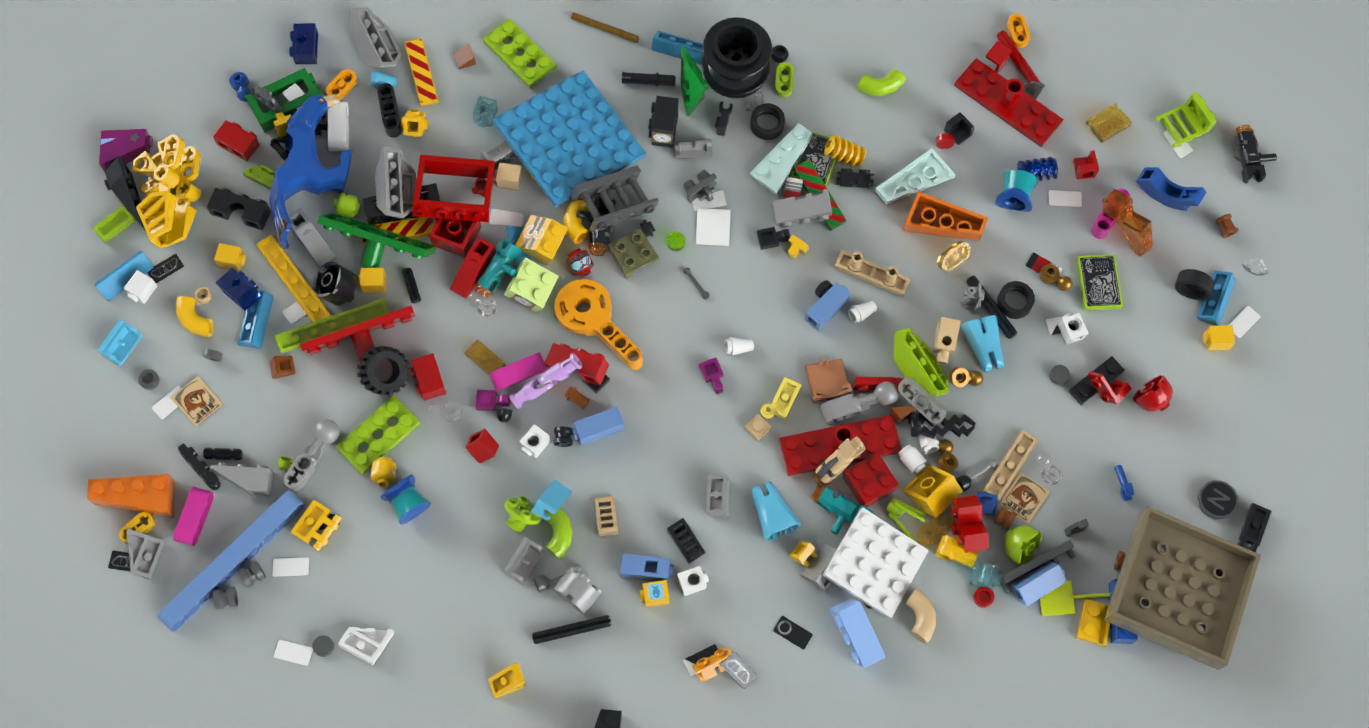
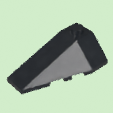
[104,156,146,232]

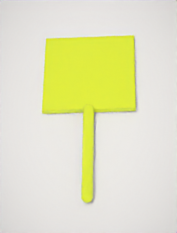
[1040,580,1110,616]

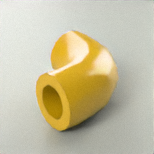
[563,200,589,244]
[176,296,213,337]

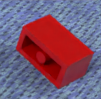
[213,120,260,162]
[410,353,447,401]

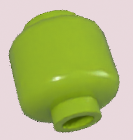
[332,192,361,219]

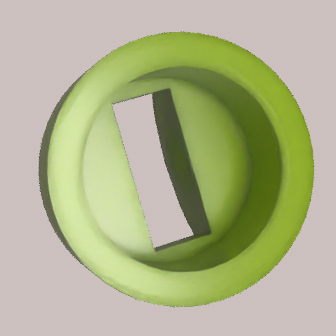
[278,456,294,472]

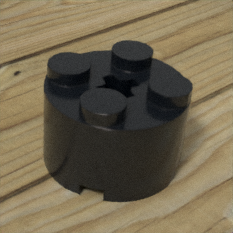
[313,262,358,306]

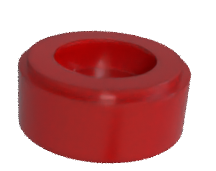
[936,133,954,149]
[973,587,994,608]

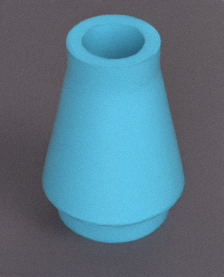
[371,71,397,89]

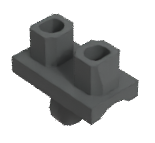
[683,170,717,203]

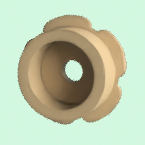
[194,287,213,305]

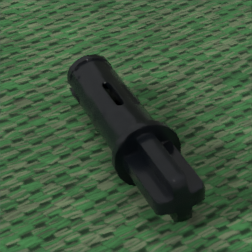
[622,72,676,87]

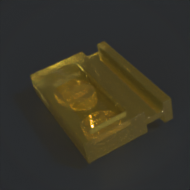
[1086,103,1132,143]

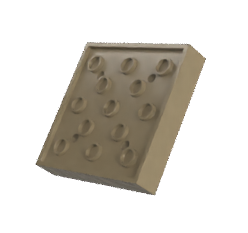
[1104,506,1261,670]

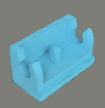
[98,319,143,367]
[531,480,572,520]

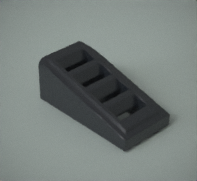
[667,518,705,564]

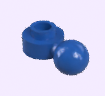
[229,72,250,102]

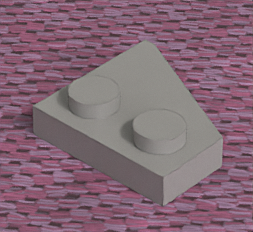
[126,529,165,580]

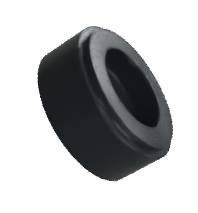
[815,280,833,298]

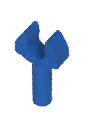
[1114,465,1134,501]

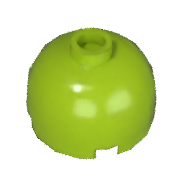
[1004,525,1042,566]

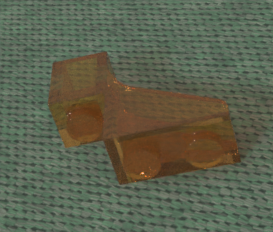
[1102,189,1153,257]

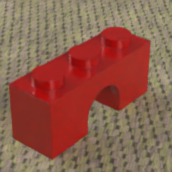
[544,343,609,386]

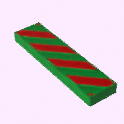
[793,159,847,231]

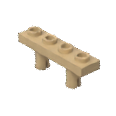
[834,250,911,297]

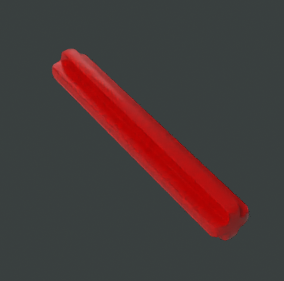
[997,30,1041,83]

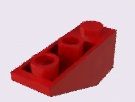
[450,237,496,299]

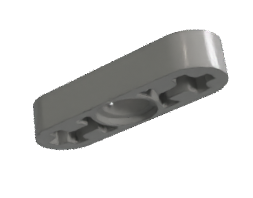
[898,377,946,424]

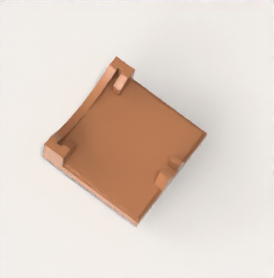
[805,358,852,403]

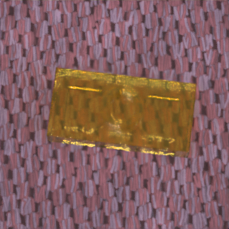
[464,339,506,375]

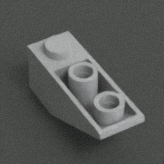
[288,208,336,268]
[210,463,274,497]

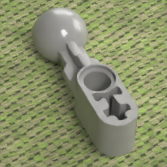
[820,382,899,425]
[283,419,340,492]

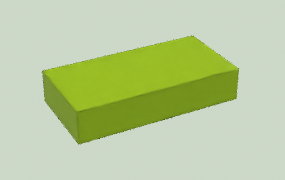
[93,205,136,244]

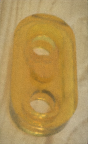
[938,241,971,272]
[916,514,952,547]

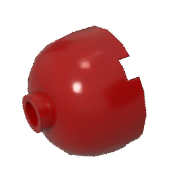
[1133,375,1173,412]

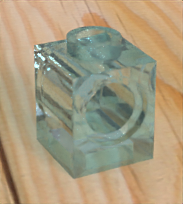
[473,96,498,128]
[969,561,1001,590]

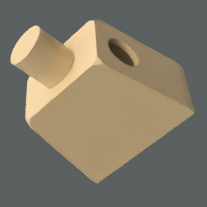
[933,317,961,364]

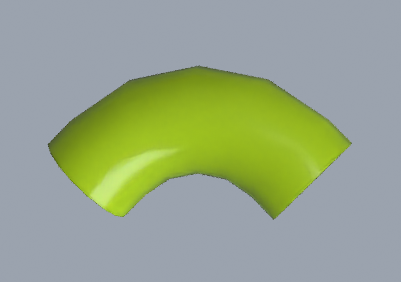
[856,69,906,96]
[545,507,573,560]

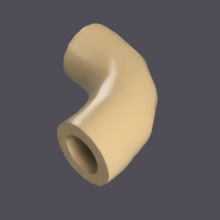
[905,588,936,644]

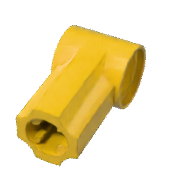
[935,535,978,568]

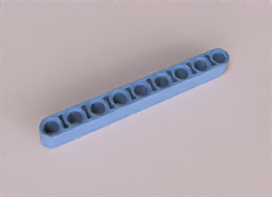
[157,490,305,632]

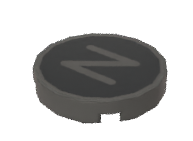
[1197,480,1238,519]

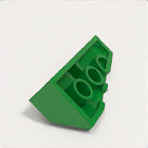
[680,47,708,116]

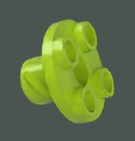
[504,496,542,532]

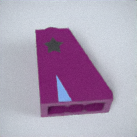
[99,129,153,172]

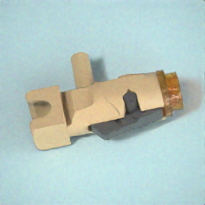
[813,436,866,486]

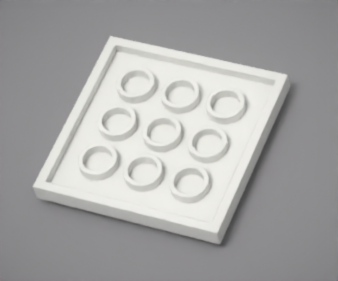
[822,508,929,619]

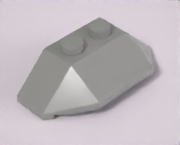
[351,8,402,67]
[375,146,416,218]

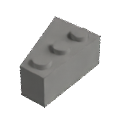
[773,189,832,228]

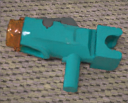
[475,238,522,298]
[811,485,874,535]

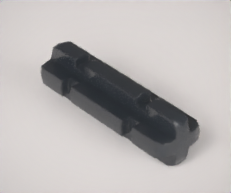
[402,268,421,304]
[203,448,243,460]

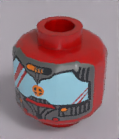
[566,248,594,278]

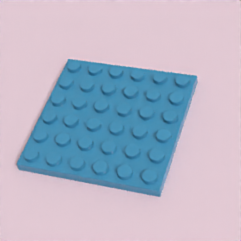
[492,70,646,208]

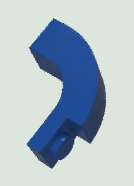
[1136,167,1206,211]

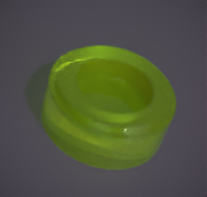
[667,232,685,251]

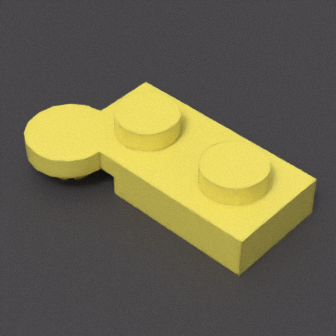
[760,377,802,420]

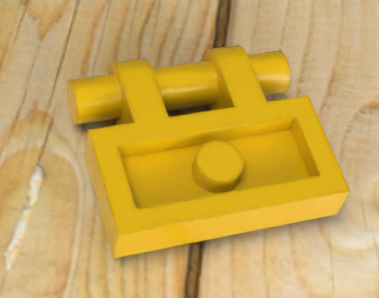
[290,500,342,551]

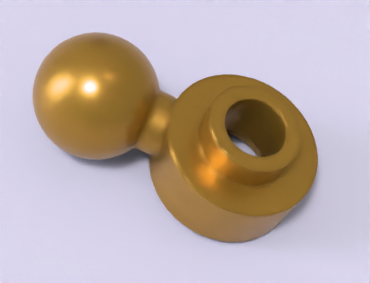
[1040,264,1073,291]
[949,367,983,387]
[938,439,958,473]

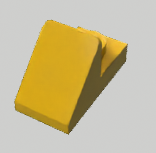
[488,663,525,698]

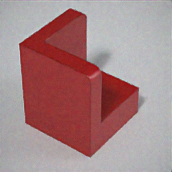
[986,41,1012,73]
[1073,150,1099,180]
[465,429,499,463]

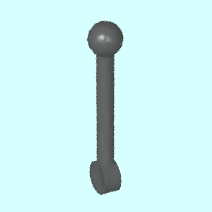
[683,267,710,300]

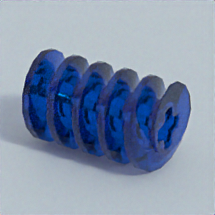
[1017,157,1058,181]

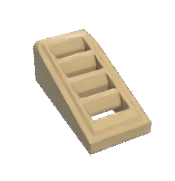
[594,496,619,537]

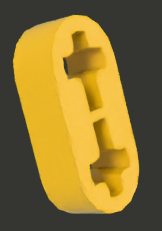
[119,512,155,545]

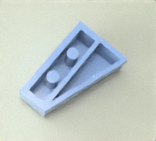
[829,599,885,668]

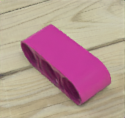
[1091,188,1130,239]
[489,352,548,392]
[173,487,214,546]

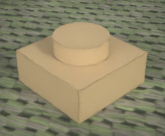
[744,414,772,442]

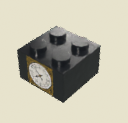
[648,96,679,148]

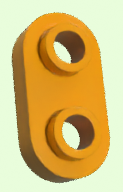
[1007,13,1030,48]
[326,69,357,100]

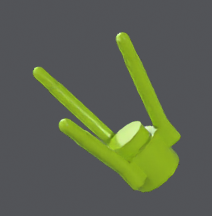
[886,497,927,542]

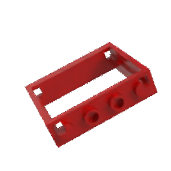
[413,154,495,222]

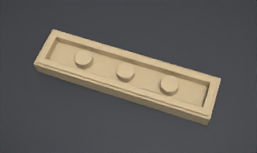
[982,429,1039,503]

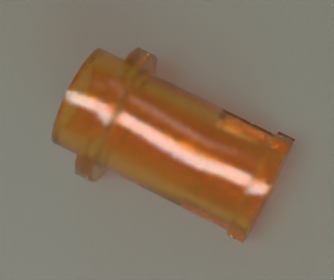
[565,386,590,409]

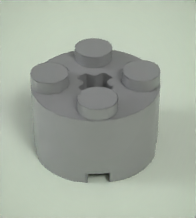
[554,567,602,614]

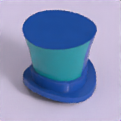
[995,170,1038,212]
[380,474,431,525]

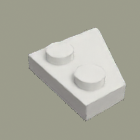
[338,627,394,666]

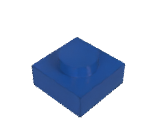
[977,491,999,516]

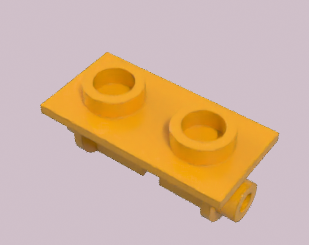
[692,647,732,681]

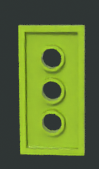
[482,18,557,89]
[335,395,421,475]

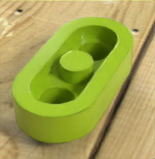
[775,62,794,98]

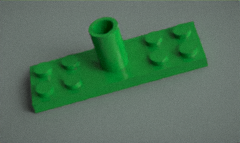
[318,213,437,268]

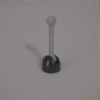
[956,460,997,492]

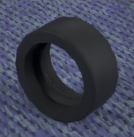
[750,103,785,140]
[1175,269,1214,300]
[997,281,1035,319]

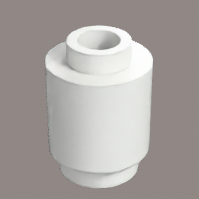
[898,444,927,474]

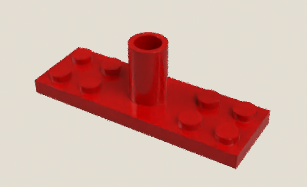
[954,58,1064,147]
[300,305,415,364]
[779,415,902,476]

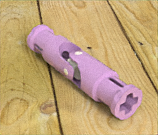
[510,353,582,409]

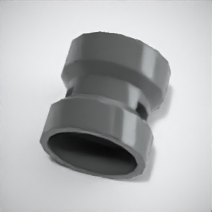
[238,561,266,588]
[213,587,238,610]

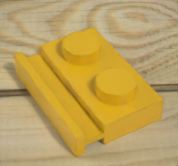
[1076,599,1111,646]

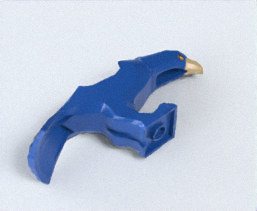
[269,95,353,249]

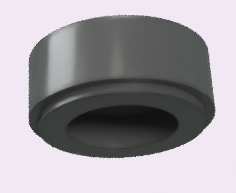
[202,349,223,362]
[1049,365,1070,385]
[138,369,160,390]
[312,635,334,657]

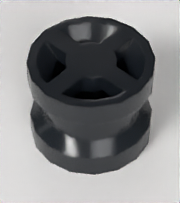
[553,426,573,447]

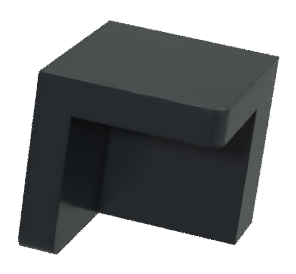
[944,112,975,145]

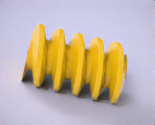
[824,135,866,167]

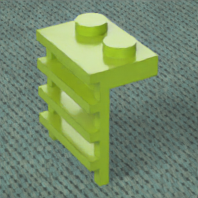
[1155,92,1217,148]

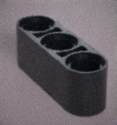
[377,83,402,138]

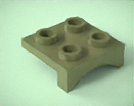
[608,228,659,280]

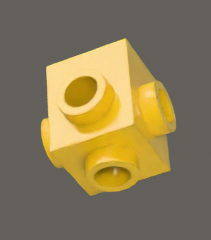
[401,109,429,137]

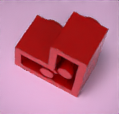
[951,495,989,553]

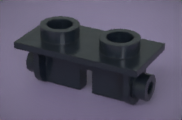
[836,168,875,189]

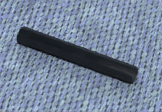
[966,275,1017,339]
[532,615,611,644]

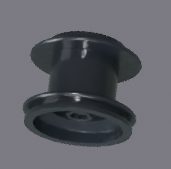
[702,17,772,99]

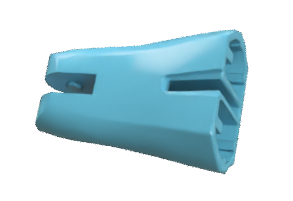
[960,315,1004,372]
[751,481,801,541]

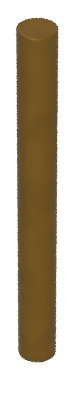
[571,12,639,43]

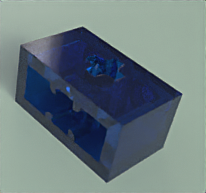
[289,23,319,64]
[215,267,262,311]

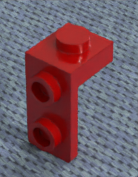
[1088,371,1132,404]

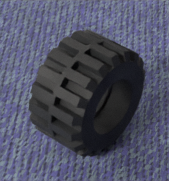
[357,346,410,395]

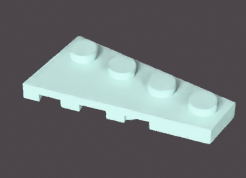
[750,123,813,197]
[875,149,956,205]

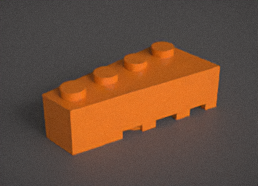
[903,191,988,241]
[87,474,175,518]

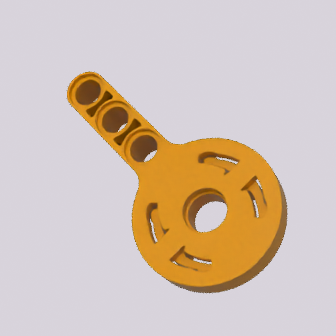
[554,279,643,370]

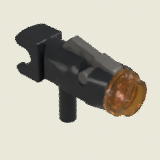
[1235,125,1277,184]
[576,196,616,256]

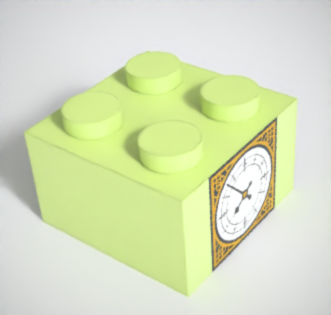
[504,258,559,313]

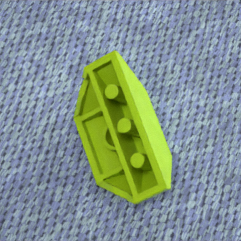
[894,328,950,397]

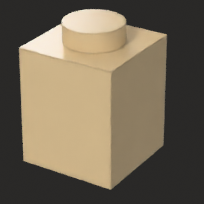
[494,163,523,190]

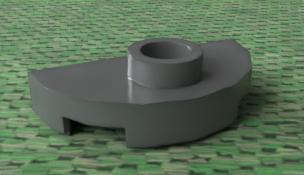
[250,86,282,113]

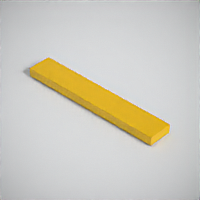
[256,234,332,322]

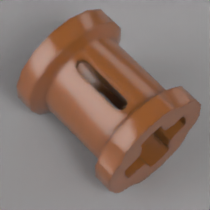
[1215,214,1239,238]

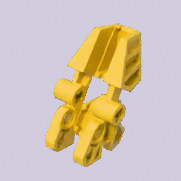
[132,134,201,248]

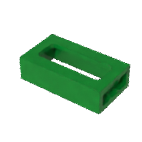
[245,68,324,133]

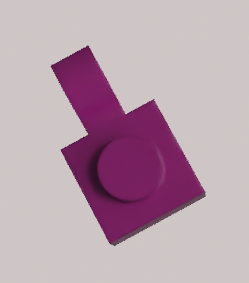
[699,358,724,394]
[475,390,510,411]

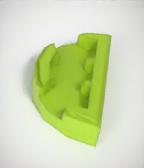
[243,165,275,190]

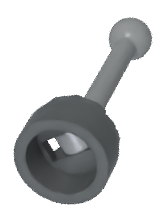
[534,564,581,593]

